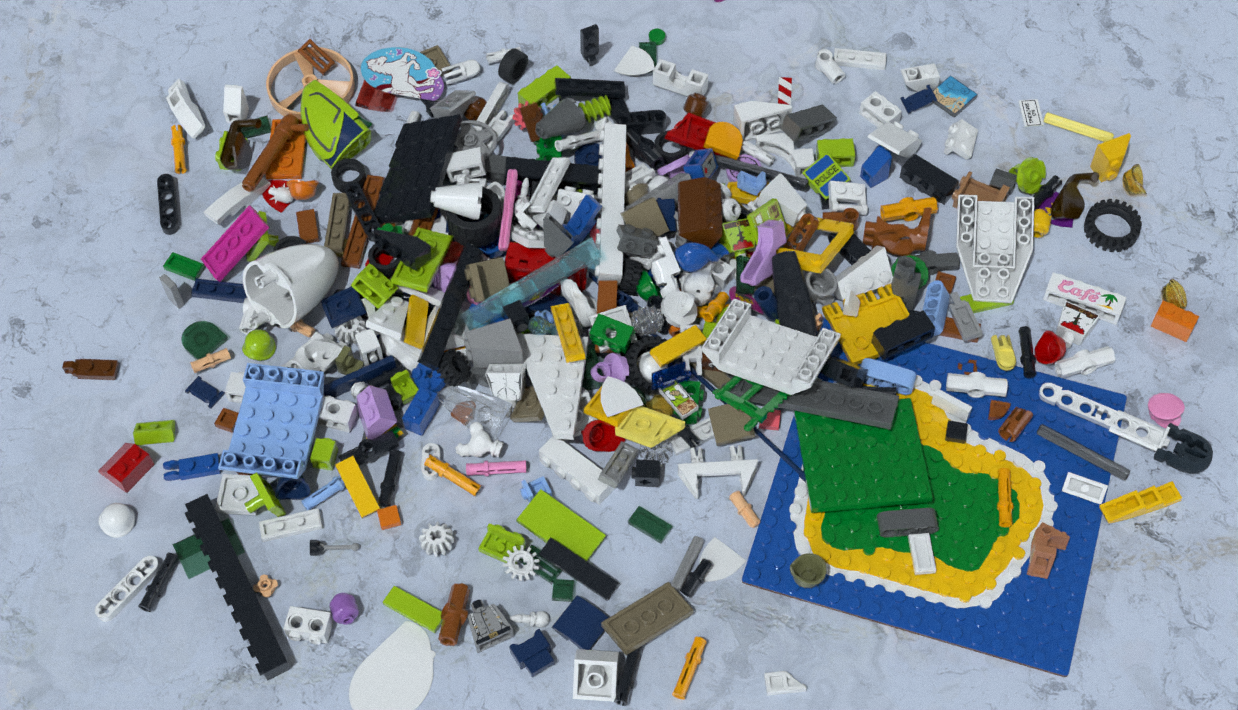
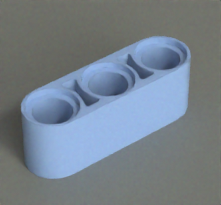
[923,280,950,336]
[861,358,917,395]

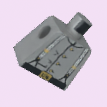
[467,599,514,653]

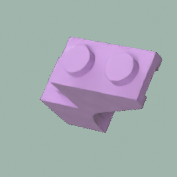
[740,219,786,286]

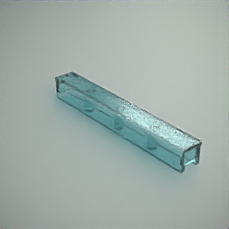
[460,237,602,330]

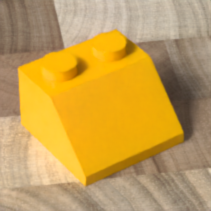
[1090,133,1131,182]

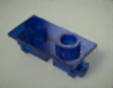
[652,361,692,390]

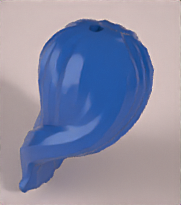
[675,242,729,272]

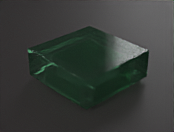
[552,579,574,602]

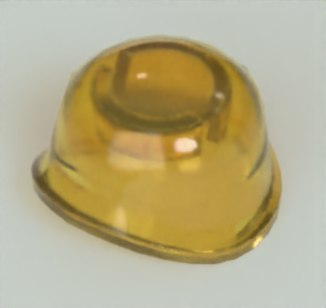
[1122,164,1147,195]
[1161,278,1187,309]

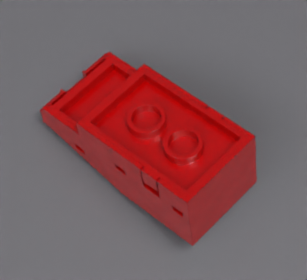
[504,242,589,295]

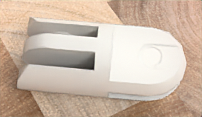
[441,60,480,85]

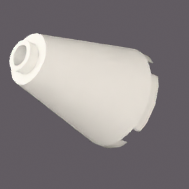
[430,182,482,220]

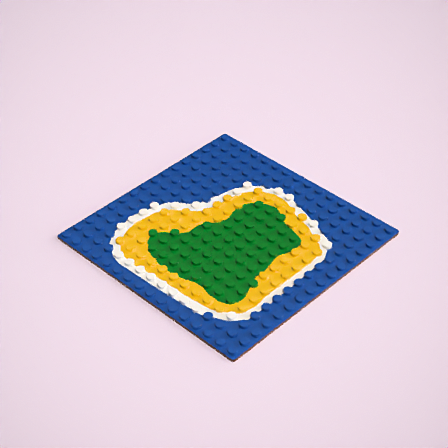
[742,319,1127,677]

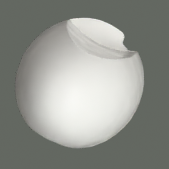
[243,244,339,329]

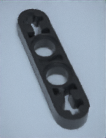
[157,174,179,235]
[345,182,381,241]

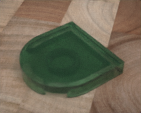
[181,321,228,360]

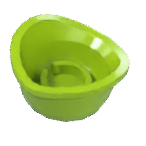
[242,329,276,361]

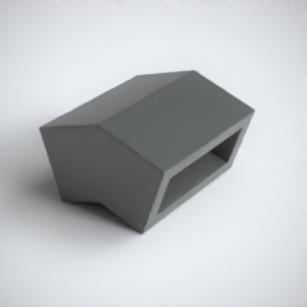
[989,168,1017,195]

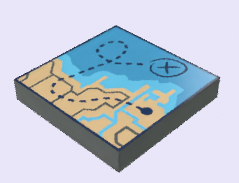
[932,75,978,118]

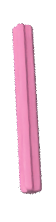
[498,169,518,251]

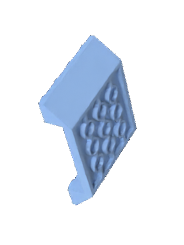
[218,363,324,479]

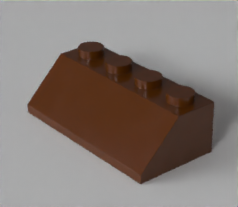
[678,177,722,249]

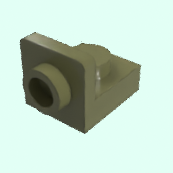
[335,345,364,375]

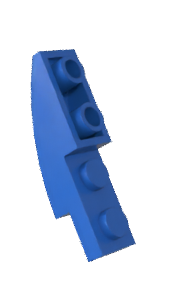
[562,194,602,256]

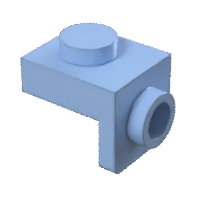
[737,171,767,196]
[520,476,552,503]

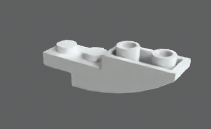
[166,79,205,139]

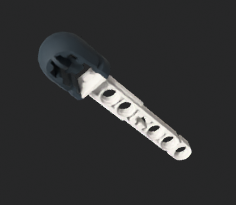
[1039,383,1213,474]

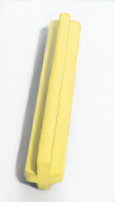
[1044,112,1114,142]

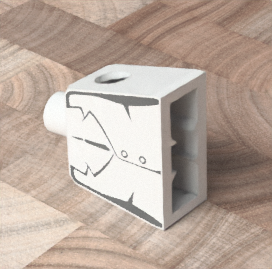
[485,364,526,409]

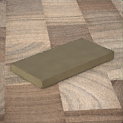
[601,582,693,655]

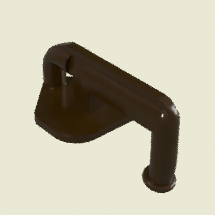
[221,118,261,170]
[1050,172,1099,219]

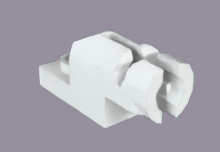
[651,236,681,298]

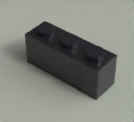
[899,153,959,205]
[871,310,935,360]

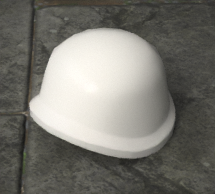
[637,352,668,383]
[99,503,135,538]

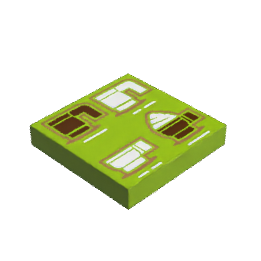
[747,198,788,245]

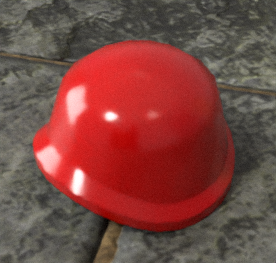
[1034,330,1066,364]

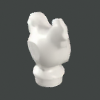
[455,422,504,458]

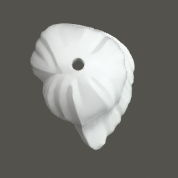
[679,261,714,306]
[560,278,597,327]
[379,328,423,372]

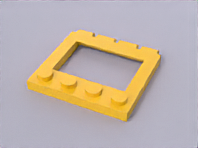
[776,217,854,274]

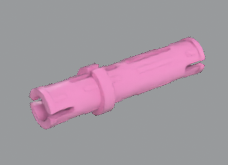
[466,460,526,477]

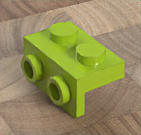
[478,523,526,564]

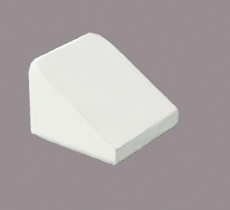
[843,289,860,317]

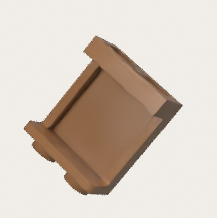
[951,171,1010,208]

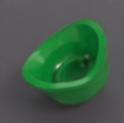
[636,271,663,302]

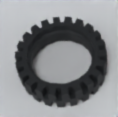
[1084,199,1142,252]
[625,336,682,395]

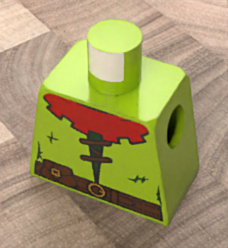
[719,219,755,263]

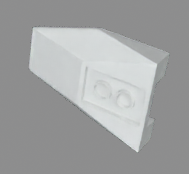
[956,195,1034,303]

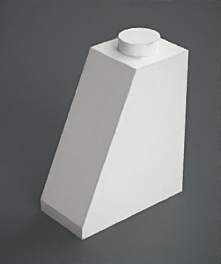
[757,174,807,227]

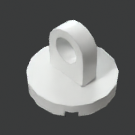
[661,291,698,328]

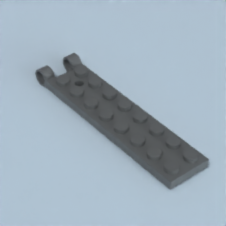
[720,373,899,429]

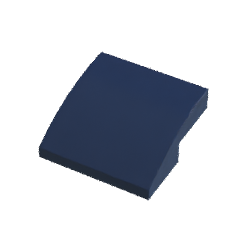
[551,595,609,650]

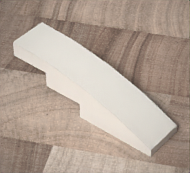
[204,178,271,225]

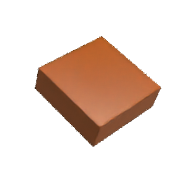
[377,505,401,530]

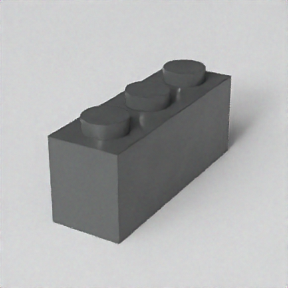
[780,104,837,142]

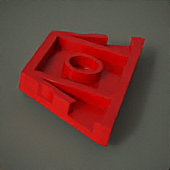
[664,113,730,158]

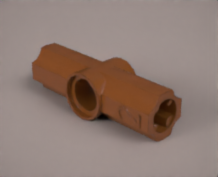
[438,583,470,646]

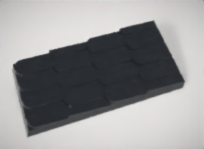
[374,114,462,224]

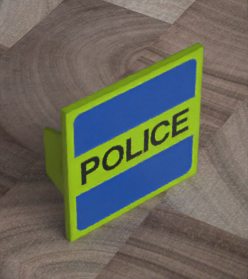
[802,152,850,200]

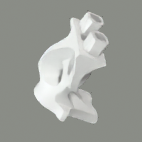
[280,332,348,372]

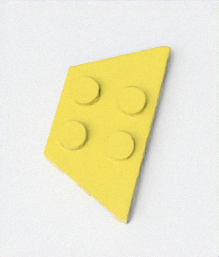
[615,406,685,448]

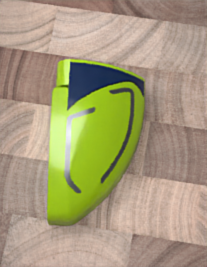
[300,80,371,170]

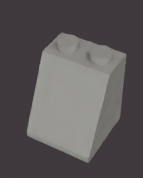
[464,319,524,369]

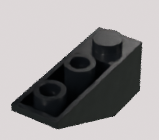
[374,229,431,271]
[820,354,868,388]

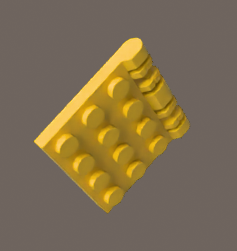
[822,283,910,365]

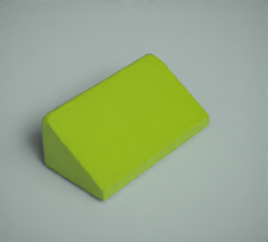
[133,420,175,445]

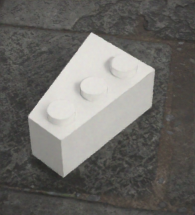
[834,246,893,300]

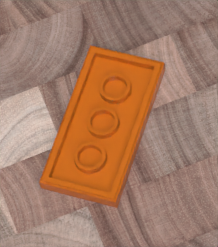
[265,119,306,180]

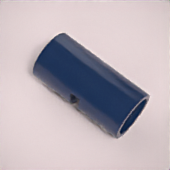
[754,286,778,321]

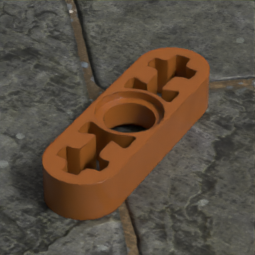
[783,213,819,251]

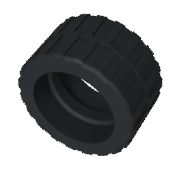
[446,186,502,248]

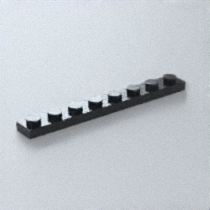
[417,242,483,371]

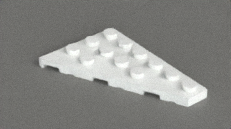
[516,334,589,440]

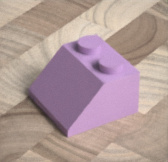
[356,385,397,440]

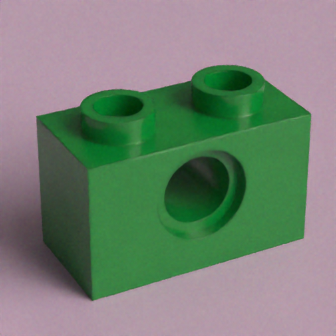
[589,313,635,354]

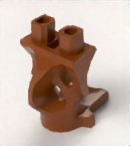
[863,207,932,256]

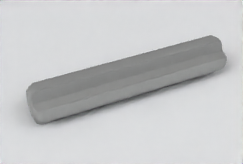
[671,536,703,591]

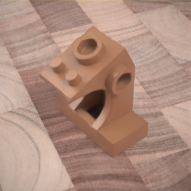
[1027,522,1070,579]

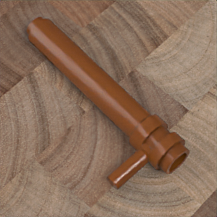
[242,114,309,192]

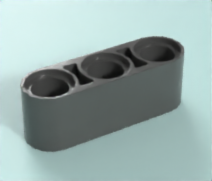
[877,508,939,537]

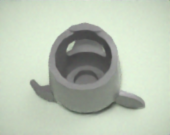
[804,268,837,306]

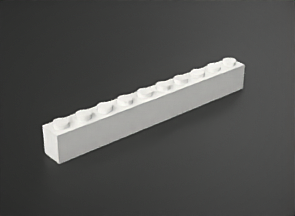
[594,123,626,285]

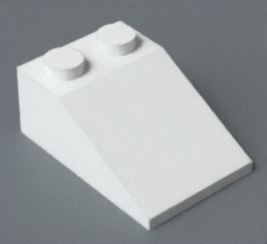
[733,101,792,143]
[868,121,922,158]

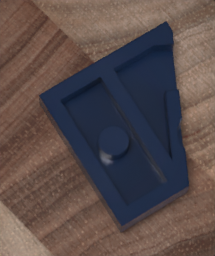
[525,293,569,314]

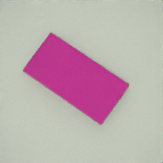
[201,205,270,282]

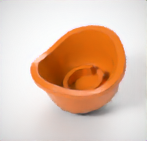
[286,180,319,200]

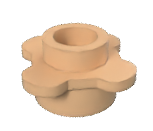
[253,574,278,597]

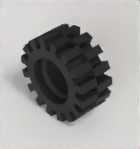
[618,258,642,295]
[436,349,471,387]

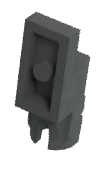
[891,256,921,310]

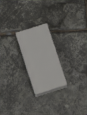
[159,274,184,309]

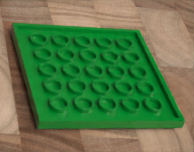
[794,398,933,513]

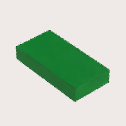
[163,252,206,281]

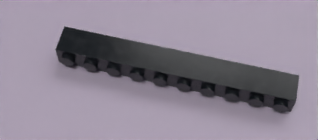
[185,494,290,681]

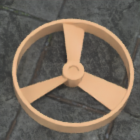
[266,47,355,119]

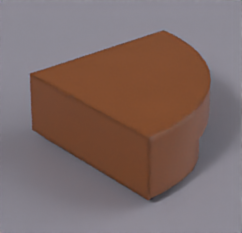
[988,400,1011,420]

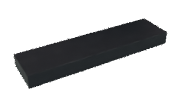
[554,78,626,99]
[539,537,618,601]

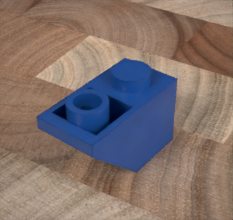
[860,145,892,188]

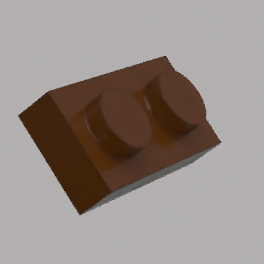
[519,102,542,142]

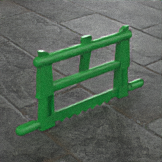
[712,376,790,432]

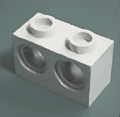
[859,91,902,128]
[284,606,334,644]

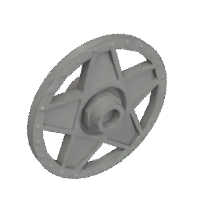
[454,120,497,159]

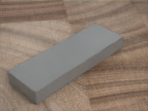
[598,441,639,488]

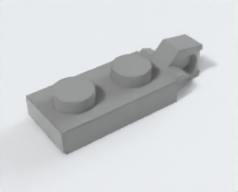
[948,292,983,342]

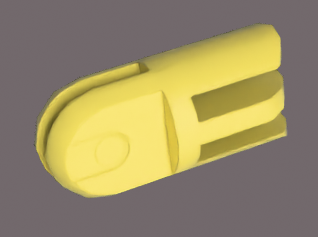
[991,335,1016,371]

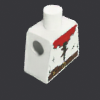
[1056,301,1100,348]

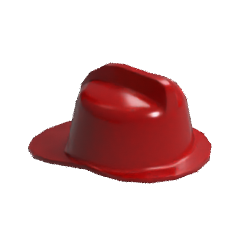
[581,420,625,452]

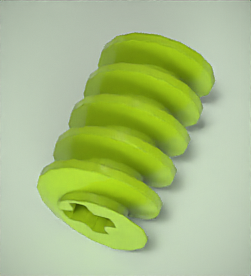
[578,95,611,123]

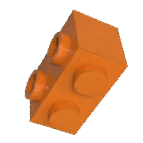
[1151,300,1199,342]

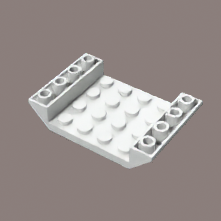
[701,299,841,395]

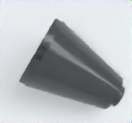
[535,98,586,139]

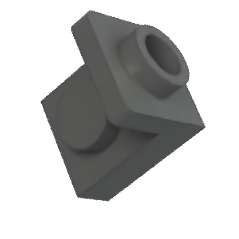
[466,366,489,392]

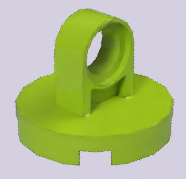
[1009,157,1046,194]

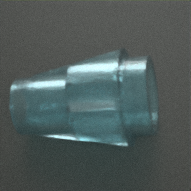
[528,316,557,335]

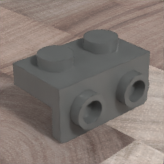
[616,224,658,257]

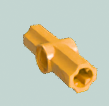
[880,197,938,222]

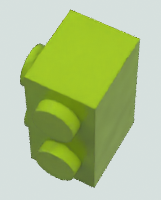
[350,263,398,309]

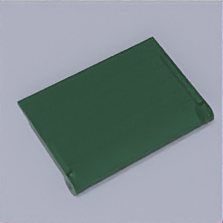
[172,517,245,579]

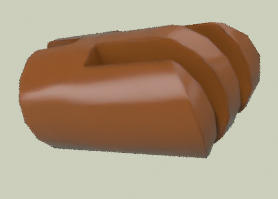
[998,407,1033,442]

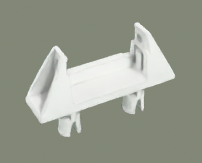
[678,445,758,499]

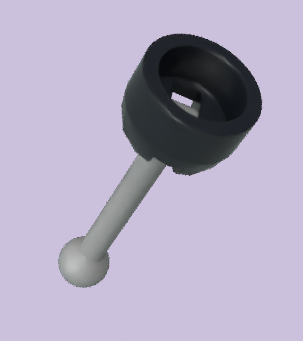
[310,539,359,556]

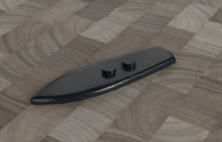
[772,251,817,337]

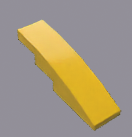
[1099,481,1182,524]

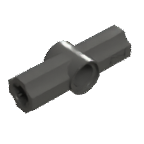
[915,250,959,275]

